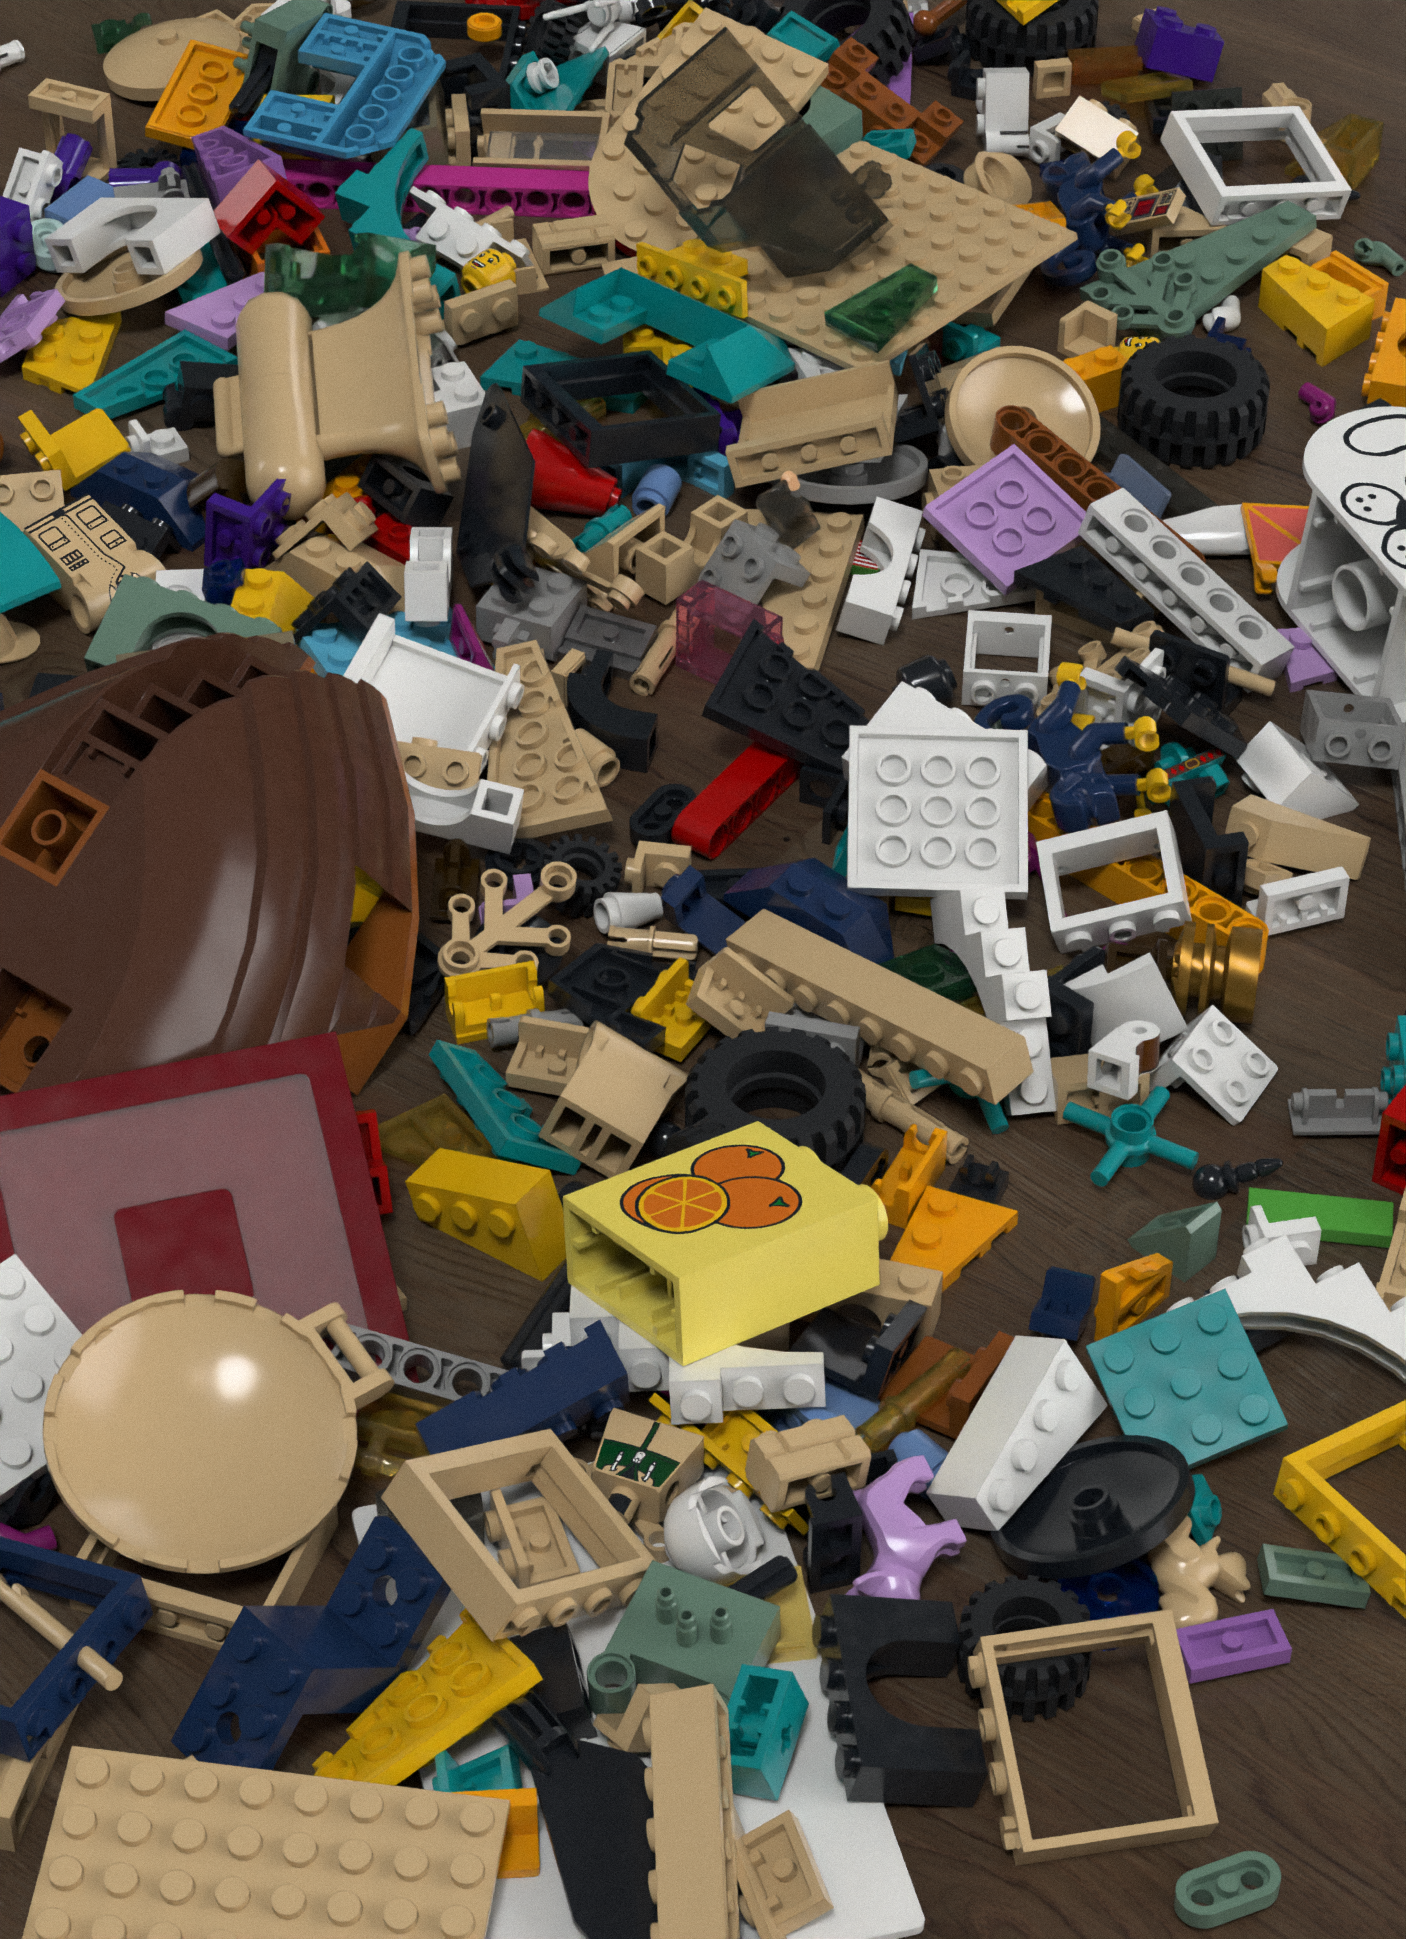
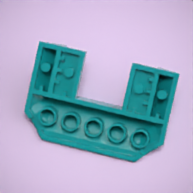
[539,267,795,404]

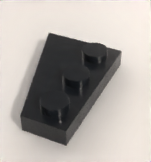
[1013,545,1154,633]

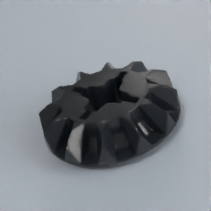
[485,838,549,891]

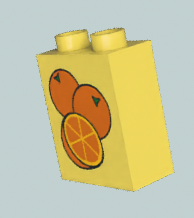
[563,1121,888,1366]

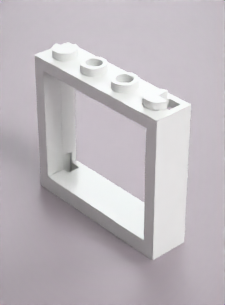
[1160,106,1352,226]

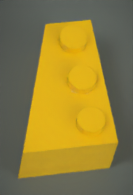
[1258,255,1375,367]
[405,1148,566,1282]

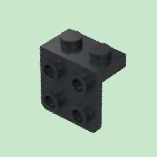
[1046,945,1105,1058]

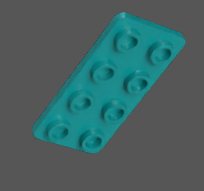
[506,46,609,111]

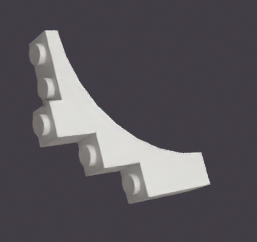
[930,886,1056,1116]
[1167,1234,1406,1384]
[569,1285,826,1425]

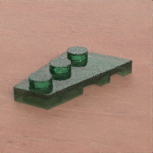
[824,263,938,354]

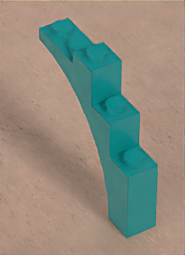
[335,128,461,320]

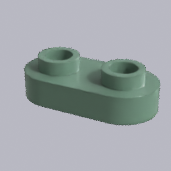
[1174,1851,1281,1929]

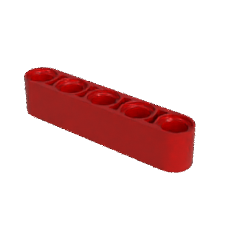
[671,741,809,859]

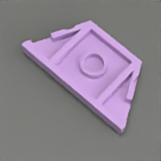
[0,289,65,363]

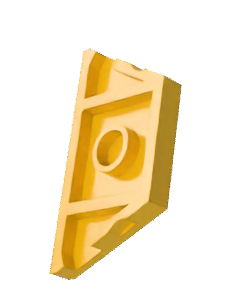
[22,311,122,394]

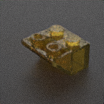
[1285,113,1384,190]

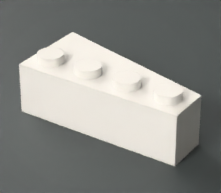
[926,1335,1108,1531]

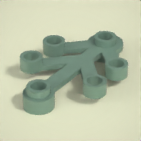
[1089,249,1197,339]

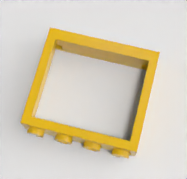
[1273,1400,1406,1619]

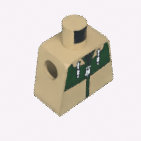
[592,1408,704,1525]

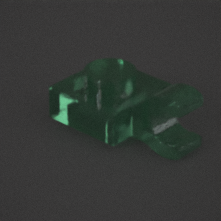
[91,13,152,54]

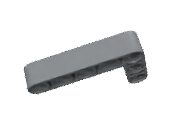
[322,1324,509,1411]

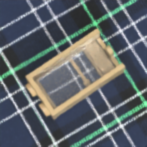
[473,108,612,171]

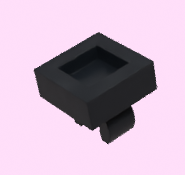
[948,1154,1009,1205]

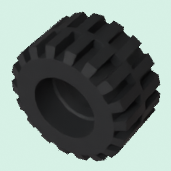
[957,1575,1092,1721]

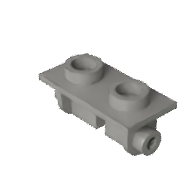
[1287,1087,1388,1135]

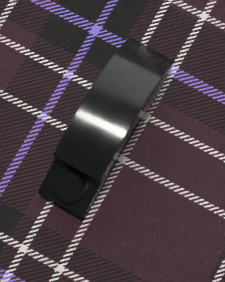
[567,650,658,773]

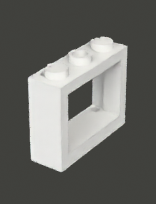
[1036,810,1192,954]

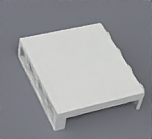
[343,613,524,774]

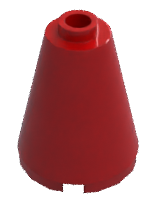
[526,428,623,516]

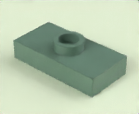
[1257,1544,1371,1609]

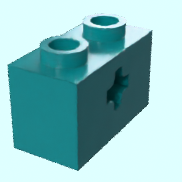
[727,1664,809,1801]

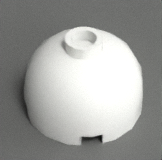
[664,1477,764,1585]

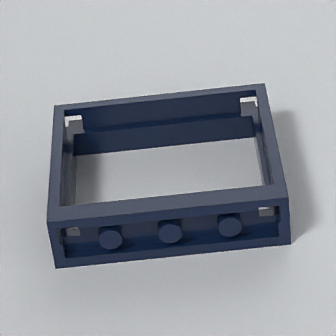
[0,1536,153,1762]

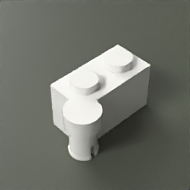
[976,67,1029,157]

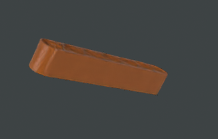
[989,405,1206,564]

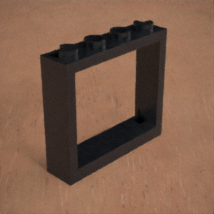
[390,0,527,106]
[520,350,723,468]

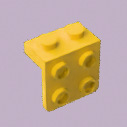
[18,408,131,491]

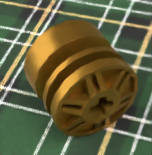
[1170,921,1263,1024]

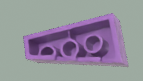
[191,125,287,206]

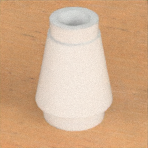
[593,892,663,934]

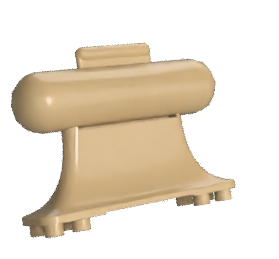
[213,250,462,521]

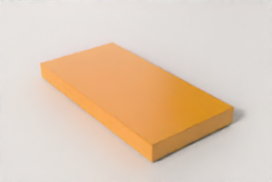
[145,39,248,150]

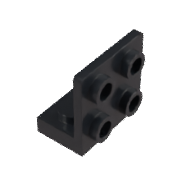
[894,343,949,444]
[290,561,402,644]
[1149,630,1243,716]
[789,1299,927,1400]

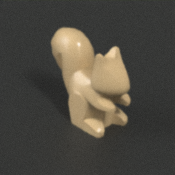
[1147,1516,1251,1629]

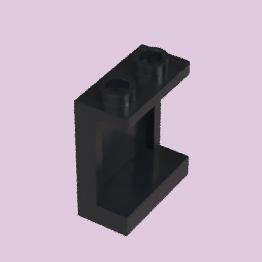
[1169,776,1249,908]

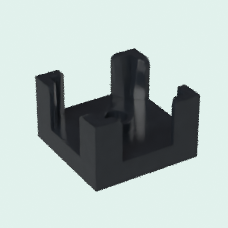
[441,52,511,158]

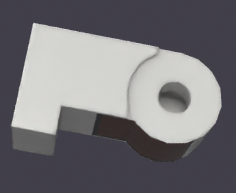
[1087,1020,1160,1100]

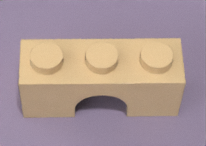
[635,495,748,605]
[798,1258,943,1345]

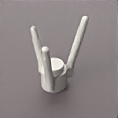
[543,0,622,53]

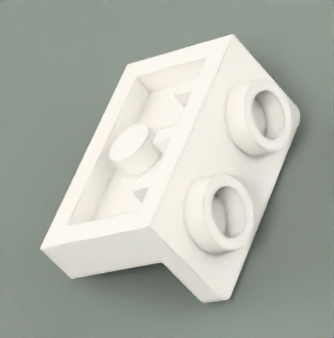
[1245,866,1350,936]

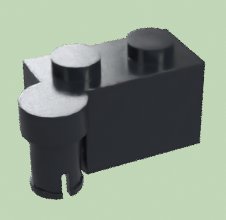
[162,361,239,431]

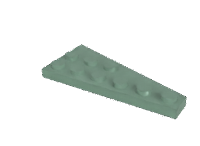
[1079,201,1317,342]

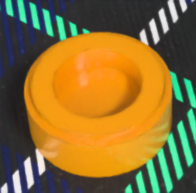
[467,13,502,42]

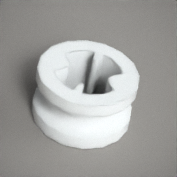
[526,58,559,94]

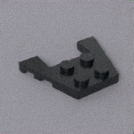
[548,943,698,1053]

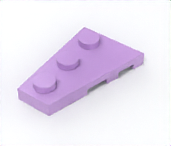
[165,272,293,351]

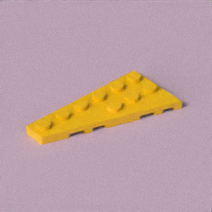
[312,1608,543,1786]

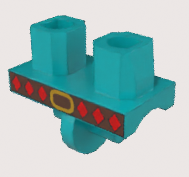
[1146,741,1230,807]

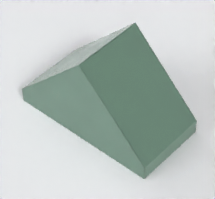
[1127,1202,1222,1283]

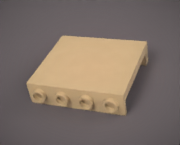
[725,360,899,488]

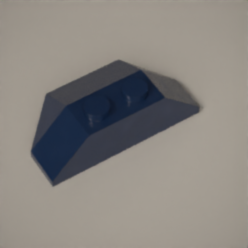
[70,452,206,552]
[723,858,895,971]

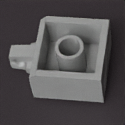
[476,566,587,662]

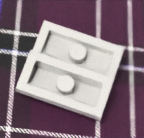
[1064,952,1188,1046]

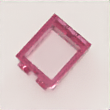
[676,579,784,685]

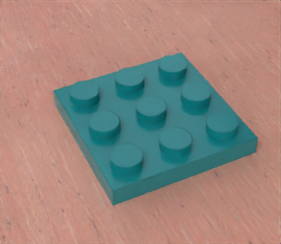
[1086,1289,1288,1469]

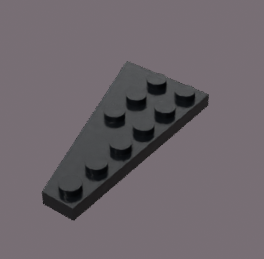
[702,618,870,775]

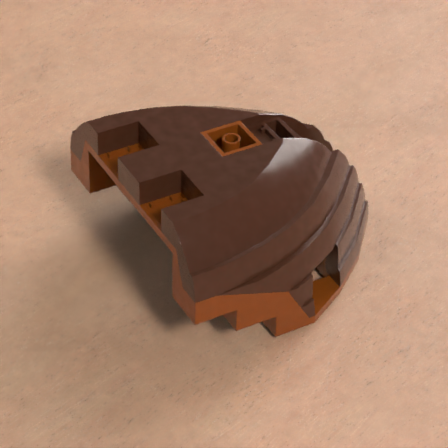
[0,632,419,1096]

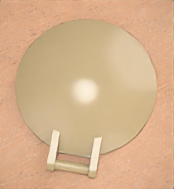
[42,1290,395,1574]

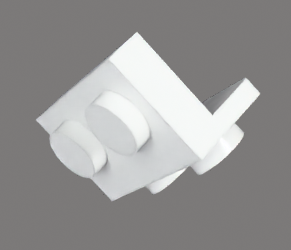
[3,148,63,222]

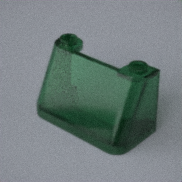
[264,232,436,319]

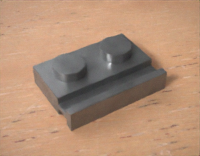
[557,605,659,680]

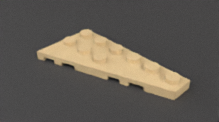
[746,509,865,672]

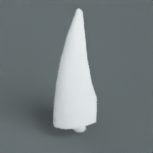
[1162,504,1250,556]

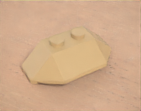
[263,533,405,615]

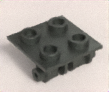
[1171,87,1243,163]

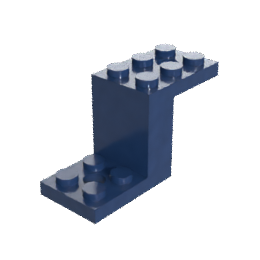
[170,1516,451,1770]

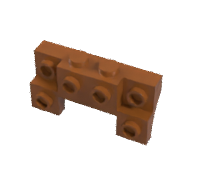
[820,37,964,167]

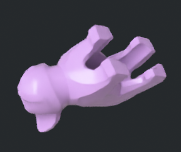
[845,1455,967,1600]

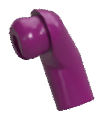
[1298,382,1336,424]

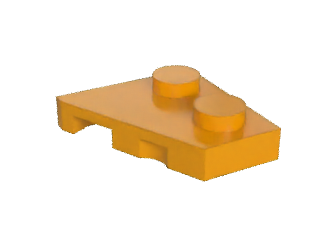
[1094,1253,1173,1341]

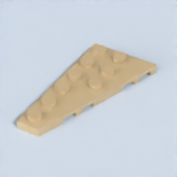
[487,640,613,838]

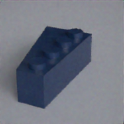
[415,1320,630,1456]

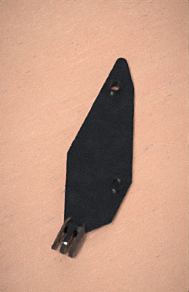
[456,383,540,604]
[490,1689,658,1939]

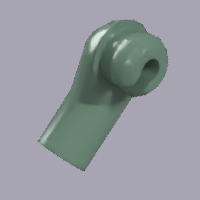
[1353,238,1406,276]

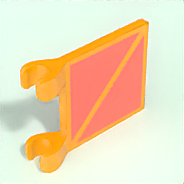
[1240,502,1309,594]

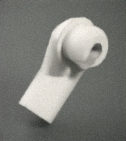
[1202,295,1241,333]

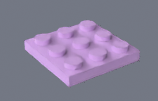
[923,444,1086,596]

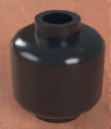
[892,654,958,706]

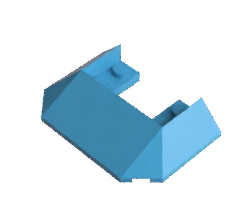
[243,13,446,161]

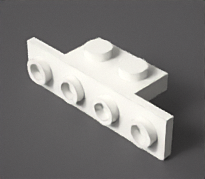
[409,186,534,269]

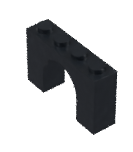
[812,1594,988,1807]

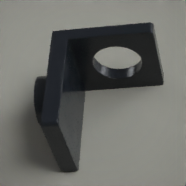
[799,765,848,845]

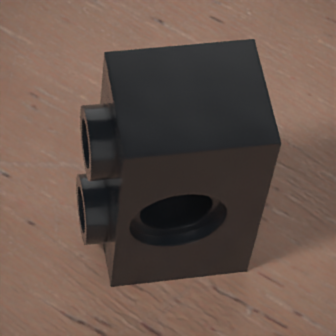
[357,453,454,527]

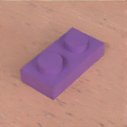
[1176,1609,1292,1684]

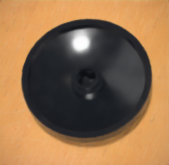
[990,1435,1195,1579]

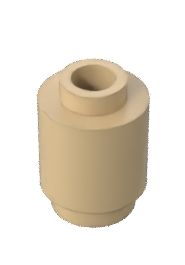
[575,729,620,787]

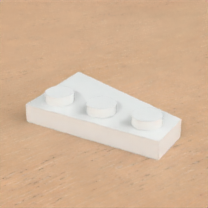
[912,549,1036,620]

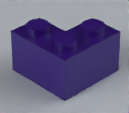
[1133,6,1224,82]

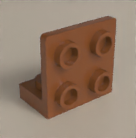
[880,1331,1015,1439]

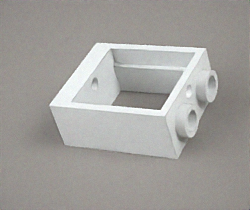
[961,610,1052,710]

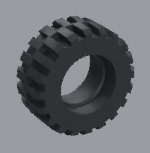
[775,0,915,86]
[965,0,1099,77]
[1117,335,1270,470]
[685,1027,866,1173]

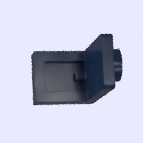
[660,865,746,956]

